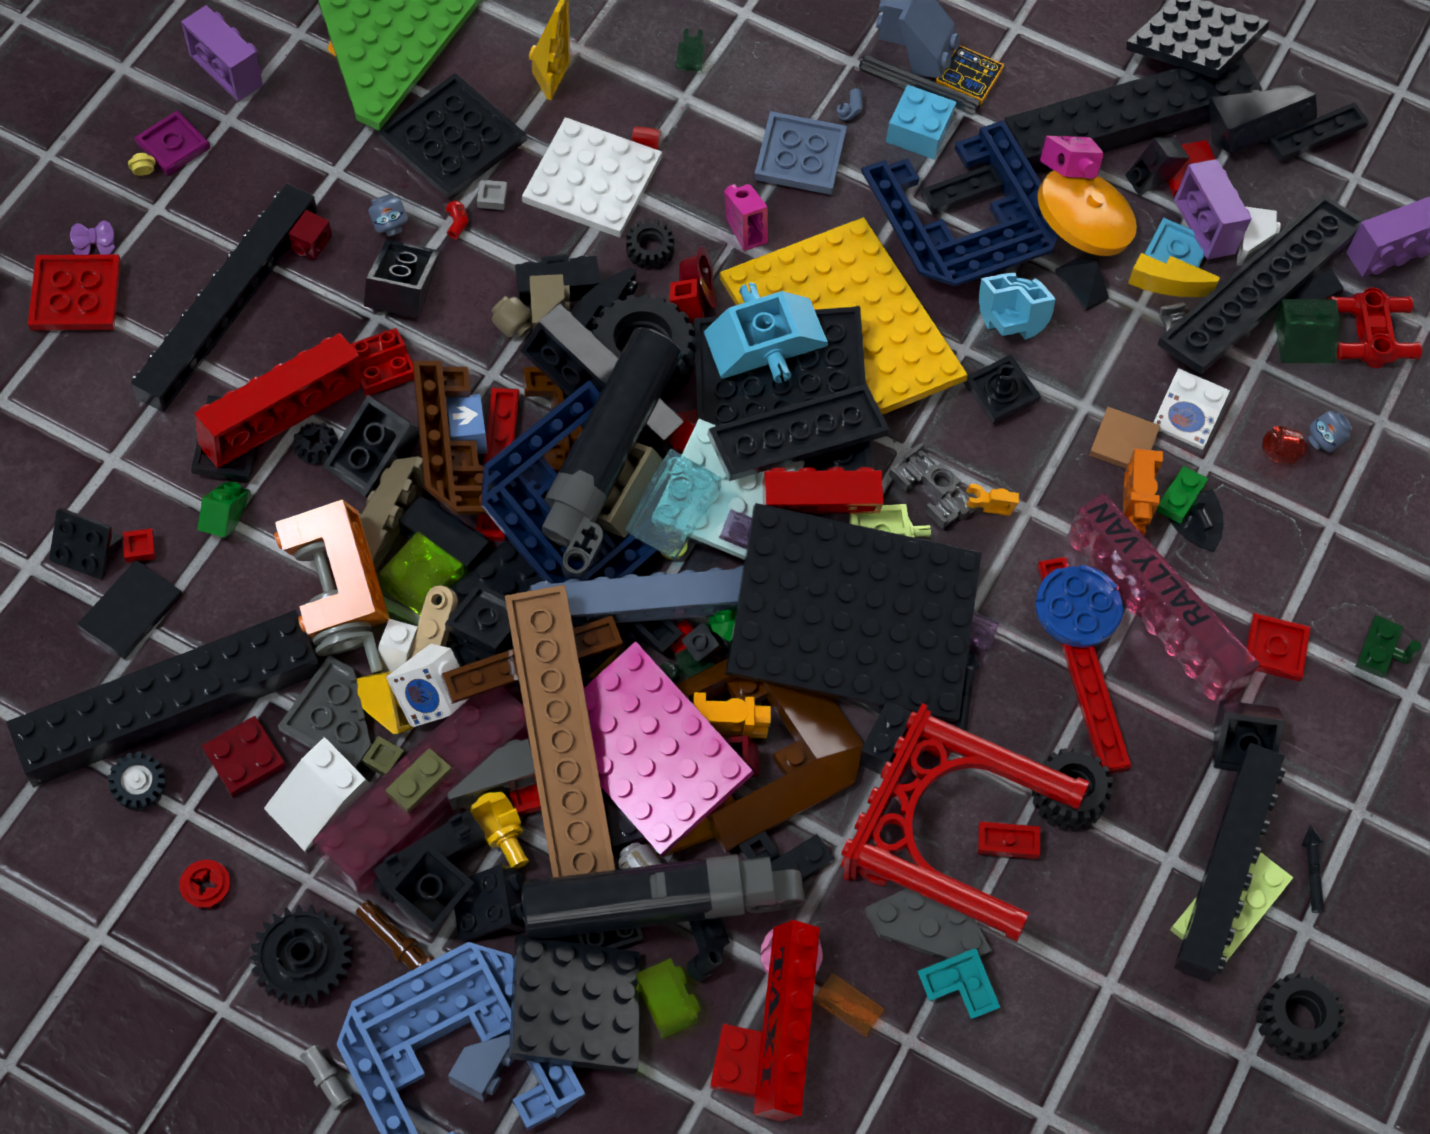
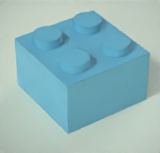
[886,85,956,160]

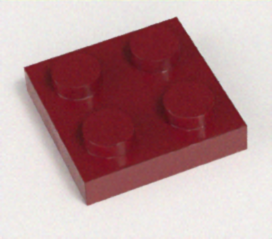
[201,716,286,798]

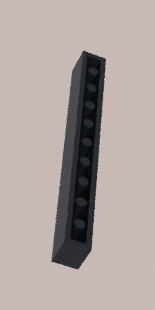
[131,183,317,413]

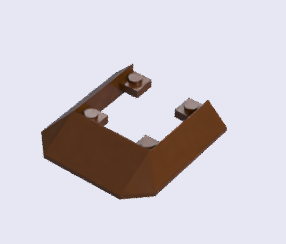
[412,361,583,514]
[676,659,864,853]

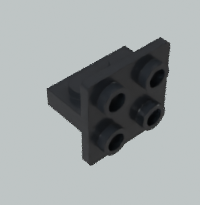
[49,508,123,579]

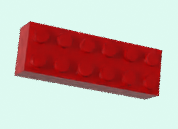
[194,333,360,468]

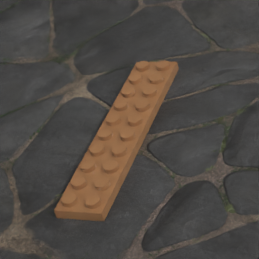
[505,585,616,877]

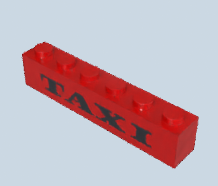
[753,920,820,1122]

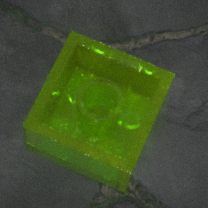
[379,532,464,616]

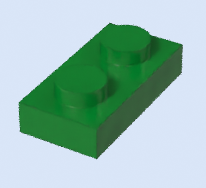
[1156,466,1209,524]

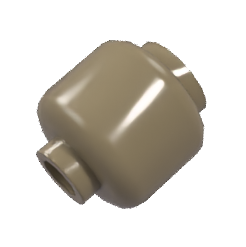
[491,296,532,338]

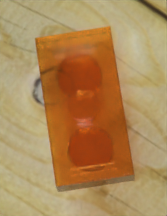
[814,973,884,1037]

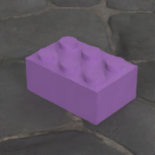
[181,5,263,102]
[1174,159,1252,260]
[1346,196,1430,277]

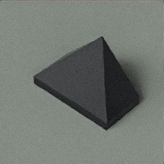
[1055,258,1109,310]

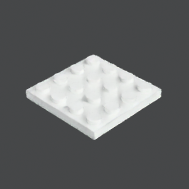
[522,117,662,238]

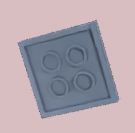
[754,111,847,195]

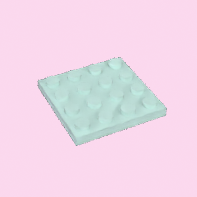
[652,419,805,559]

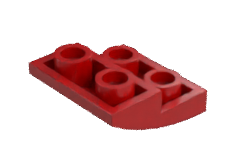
[350,328,414,397]

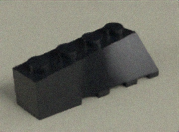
[1208,85,1317,153]

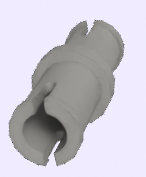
[300,1045,352,1111]

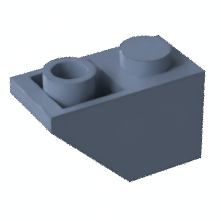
[448,1034,514,1102]

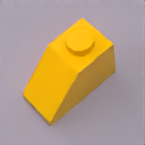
[357,670,414,734]

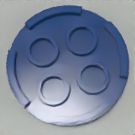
[1035,565,1124,647]

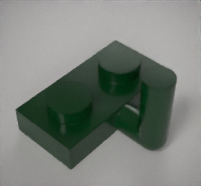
[1355,615,1422,679]

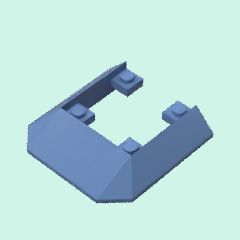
[336,942,585,1134]

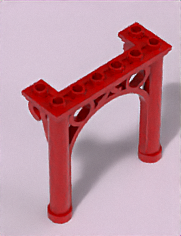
[840,703,1090,942]

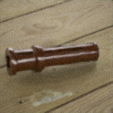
[355,900,435,971]

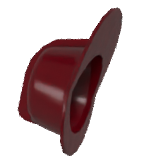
[679,246,717,309]

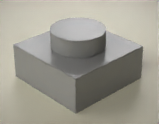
[477,180,507,210]

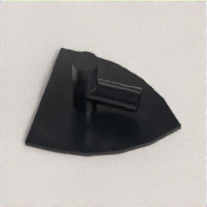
[1167,489,1224,553]

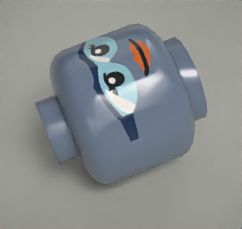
[368,194,408,236]
[1308,411,1352,452]

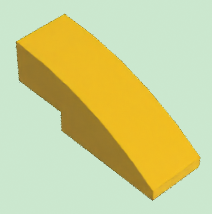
[1128,253,1220,297]

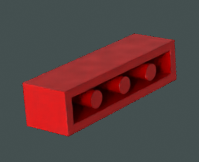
[762,467,883,514]

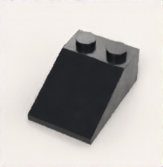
[364,239,439,318]
[322,395,420,497]

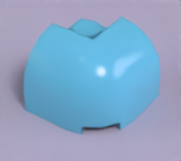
[979,273,1056,340]

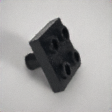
[963,355,1041,424]

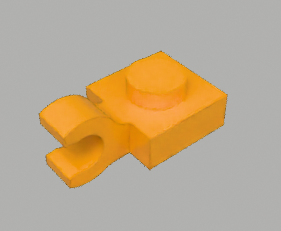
[966,484,1019,516]

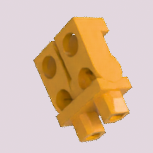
[692,692,771,738]

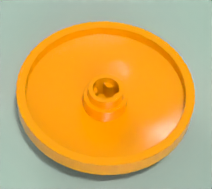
[1038,170,1137,256]

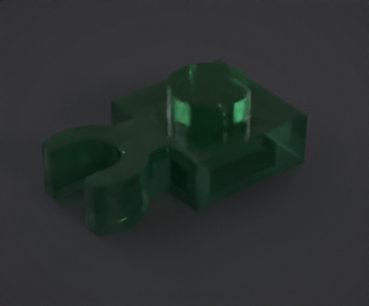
[676,28,705,71]

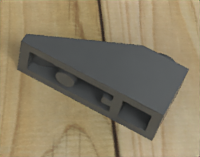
[447,739,537,810]

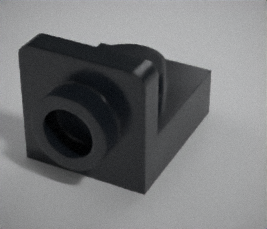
[682,622,730,662]

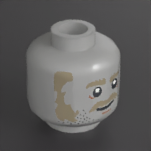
[617,842,662,869]

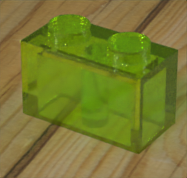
[636,958,700,1039]

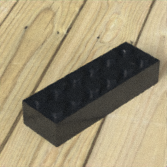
[520,304,684,453]

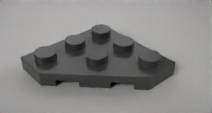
[278,655,371,770]
[865,870,992,959]

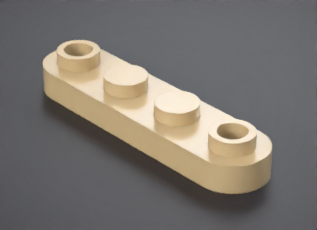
[408,586,458,660]

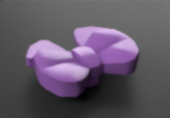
[70,220,115,255]

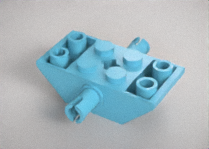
[704,283,828,383]

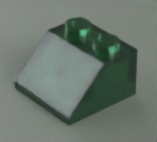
[1274,299,1340,363]

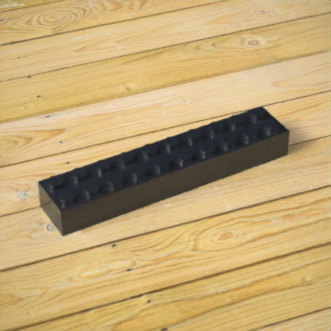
[1004,55,1262,173]
[6,610,319,787]

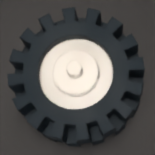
[108,752,166,811]

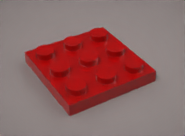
[28,254,121,331]

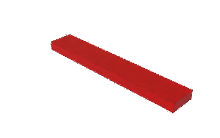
[476,388,520,542]

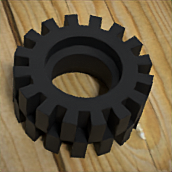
[626,219,675,270]

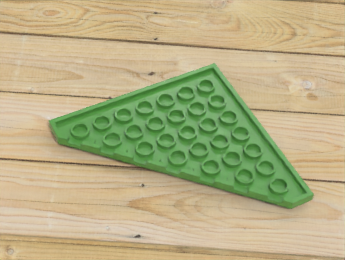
[318,0,482,131]

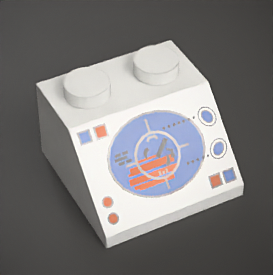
[1153,368,1230,450]
[386,643,475,727]

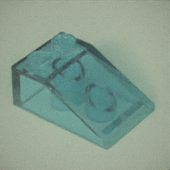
[625,449,721,560]

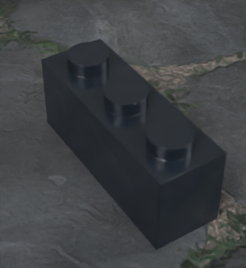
[398,496,490,576]

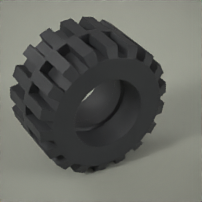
[1031,748,1113,832]
[1256,972,1345,1060]

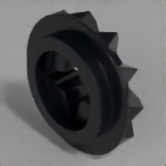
[292,422,338,464]

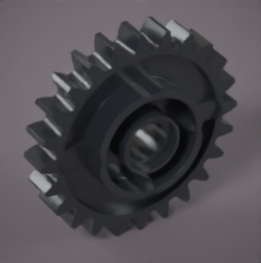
[249,905,353,1007]

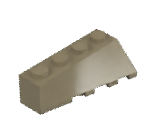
[359,457,425,572]

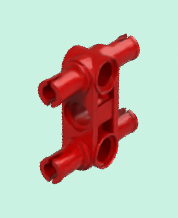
[1328,287,1422,368]

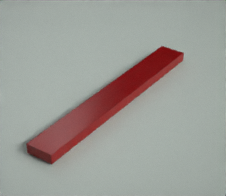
[1037,557,1131,774]

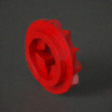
[179,860,231,909]

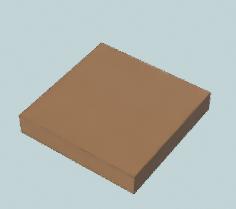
[1089,407,1160,469]

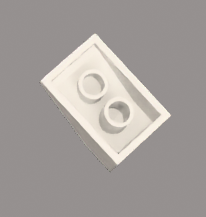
[264,737,373,852]

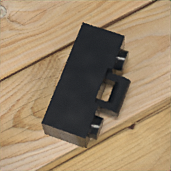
[515,254,601,306]

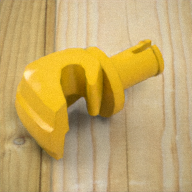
[470,792,529,869]

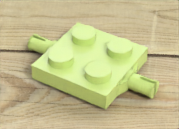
[848,504,931,538]

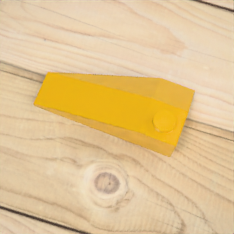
[529,0,571,100]

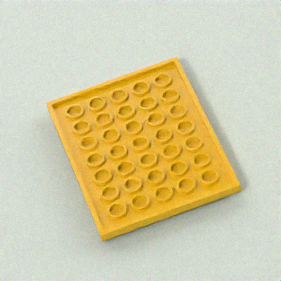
[720,217,968,415]

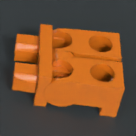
[1121,448,1163,537]

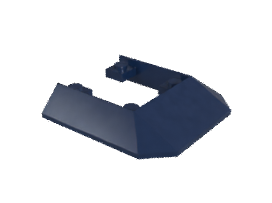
[861,120,1059,287]
[481,380,673,584]

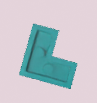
[917,947,1000,1019]

